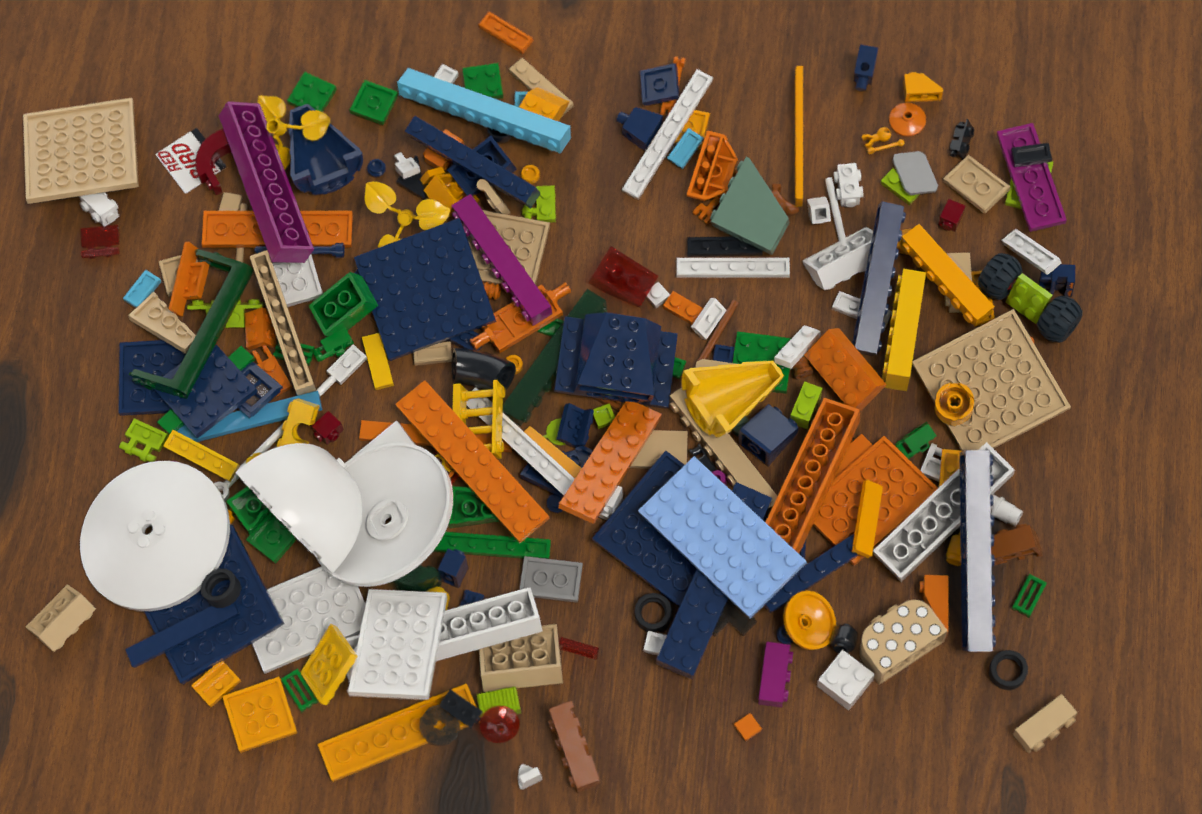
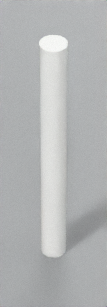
[825,177,847,246]

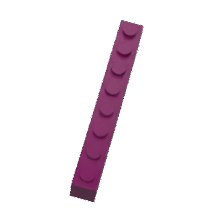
[451,194,552,326]

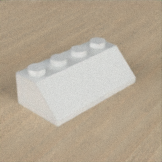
[802,227,873,290]

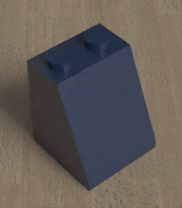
[738,404,798,467]

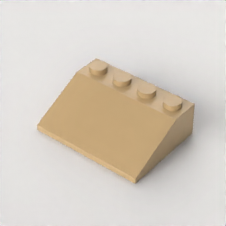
[479,624,563,692]

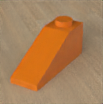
[919,575,948,638]

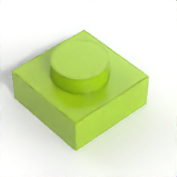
[593,403,615,429]

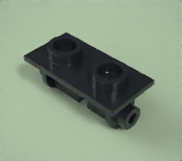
[949,119,974,160]
[439,689,482,728]

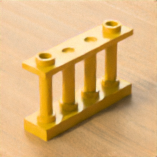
[452,380,505,459]

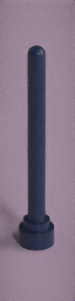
[254,243,345,258]

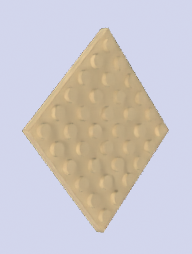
[23,98,139,204]
[912,309,1071,451]

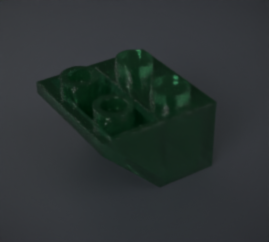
[394,565,442,592]

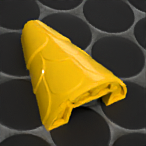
[681,361,784,437]

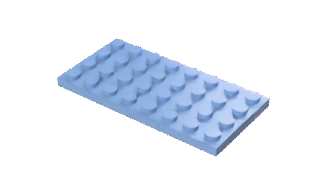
[638,457,807,619]

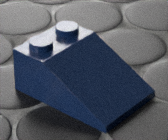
[447,136,517,196]

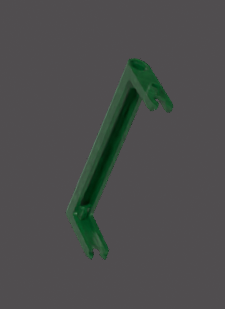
[128,249,254,399]

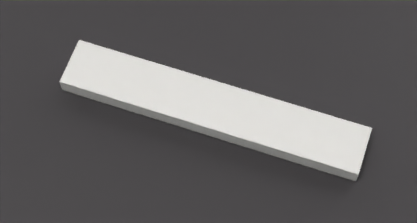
[677,258,790,278]

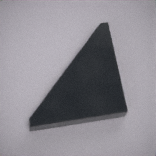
[396,156,426,200]

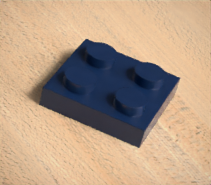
[640,63,679,106]

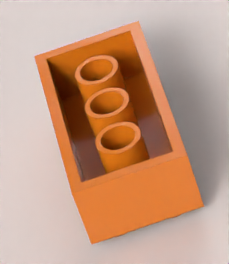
[804,328,887,411]

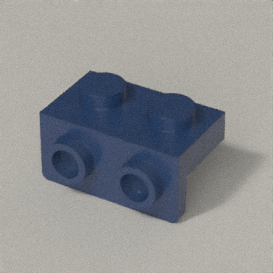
[556,403,594,448]

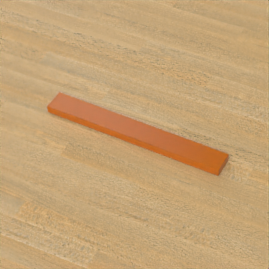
[359,420,513,452]

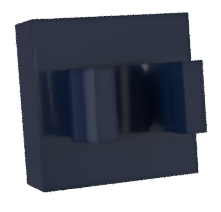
[459,590,485,607]

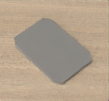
[892,151,938,195]

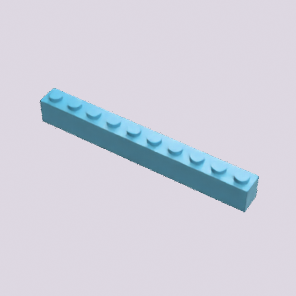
[397,68,571,153]

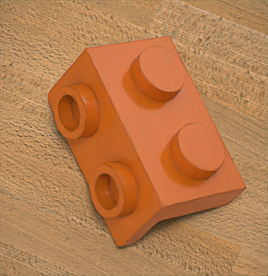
[245,307,276,350]

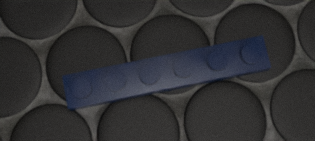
[764,533,860,613]

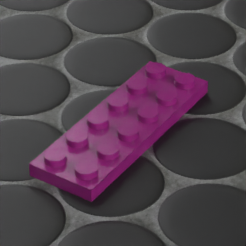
[997,123,1067,232]

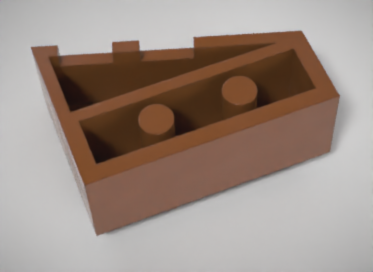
[991,524,1043,565]

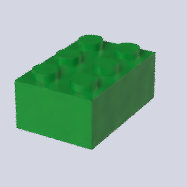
[308,272,378,337]

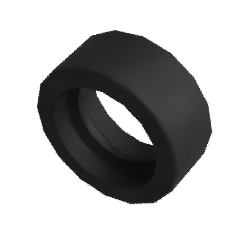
[201,569,241,608]
[634,593,672,633]
[989,650,1028,690]

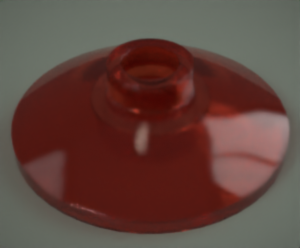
[480,706,520,743]

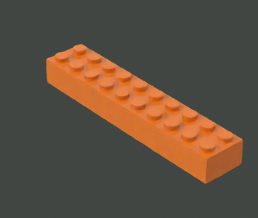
[765,398,860,554]

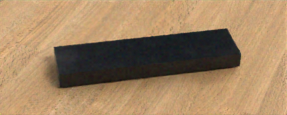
[687,236,763,257]

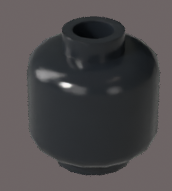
[830,624,858,654]

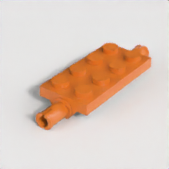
[470,282,571,353]

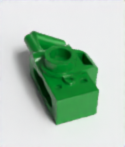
[313,328,354,362]
[895,421,937,459]

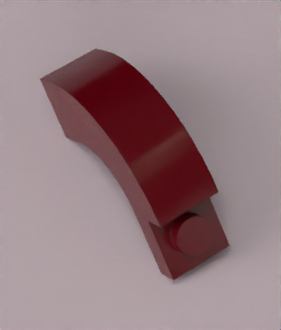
[195,129,232,195]

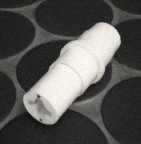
[990,494,1023,526]

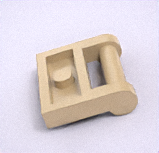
[477,179,511,215]

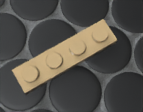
[509,58,573,116]

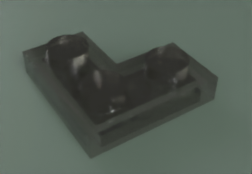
[712,598,757,636]

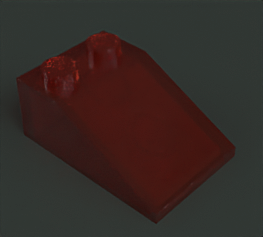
[588,246,659,308]

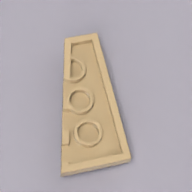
[128,292,196,354]

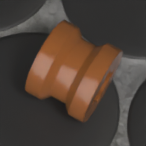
[792,357,814,379]

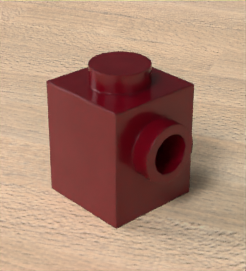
[312,411,344,445]

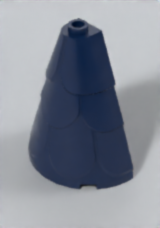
[289,104,363,195]

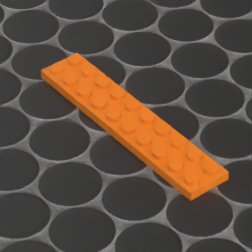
[395,380,550,543]

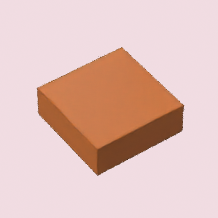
[734,713,762,742]

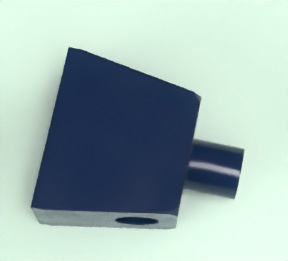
[854,44,878,91]
[616,107,663,151]

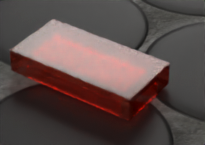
[559,637,599,660]

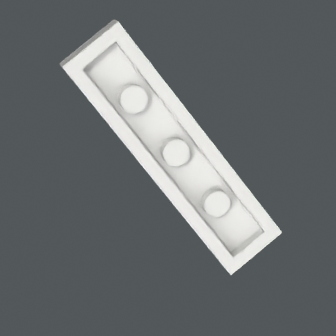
[1002,229,1062,275]

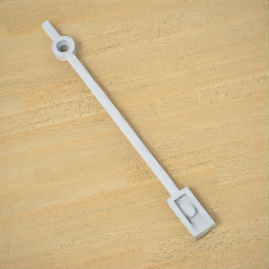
[214,345,367,501]

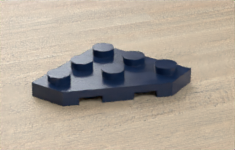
[520,446,593,498]

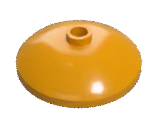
[784,591,836,650]

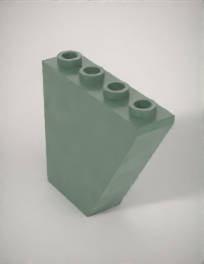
[710,157,790,255]

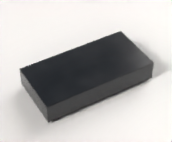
[1011,143,1052,167]

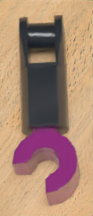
[689,443,727,486]

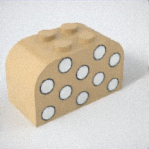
[859,600,948,685]

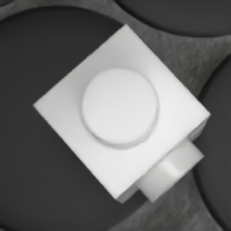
[807,197,831,224]

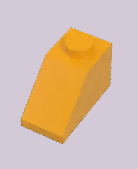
[903,72,943,102]

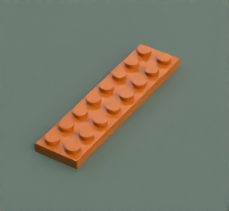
[202,211,353,248]
[558,401,662,524]

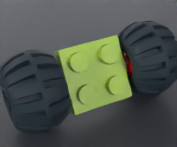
[978,253,1083,343]

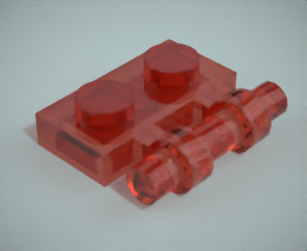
[81,225,120,259]

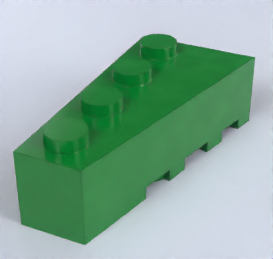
[226,486,271,535]
[448,486,500,529]

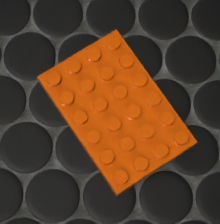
[813,436,938,566]

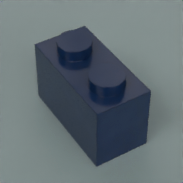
[438,549,468,588]

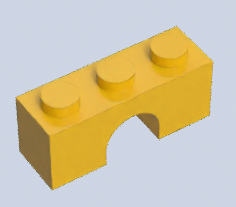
[277,398,320,447]

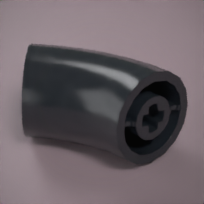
[452,348,516,391]

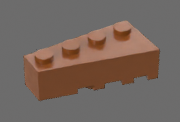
[548,701,600,792]

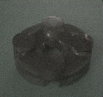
[419,705,460,746]

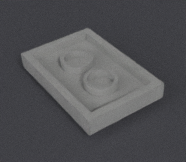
[520,556,583,603]

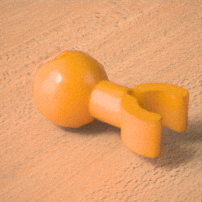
[862,127,891,149]

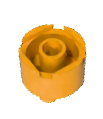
[934,383,974,426]

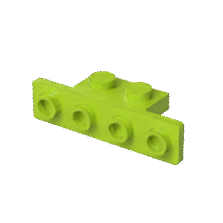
[187,299,265,328]

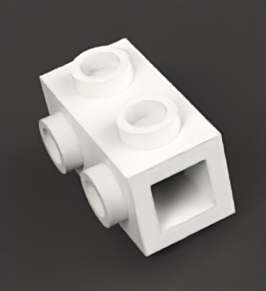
[834,163,863,207]
[79,192,119,227]

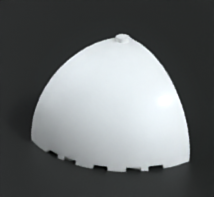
[236,443,362,573]

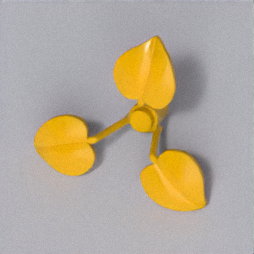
[258,95,330,170]
[365,181,450,248]

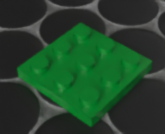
[733,331,792,394]

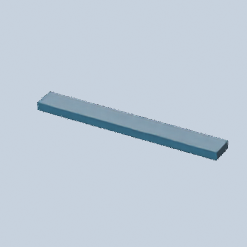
[177,391,322,442]

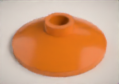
[889,103,926,137]

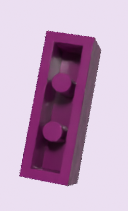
[758,642,793,708]

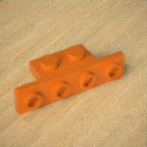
[169,242,210,317]

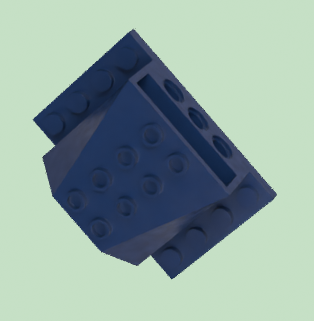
[554,312,678,409]

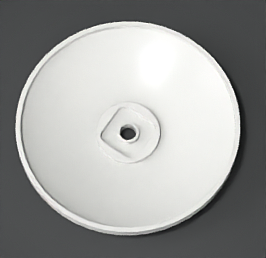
[315,443,453,587]
[80,461,230,611]

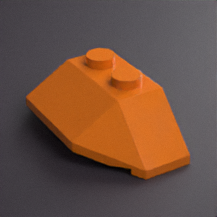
[686,130,738,201]

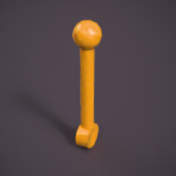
[867,139,905,154]

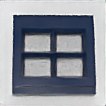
[238,362,283,418]

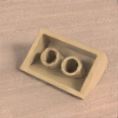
[26,585,96,652]

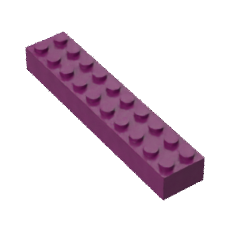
[219,101,314,263]

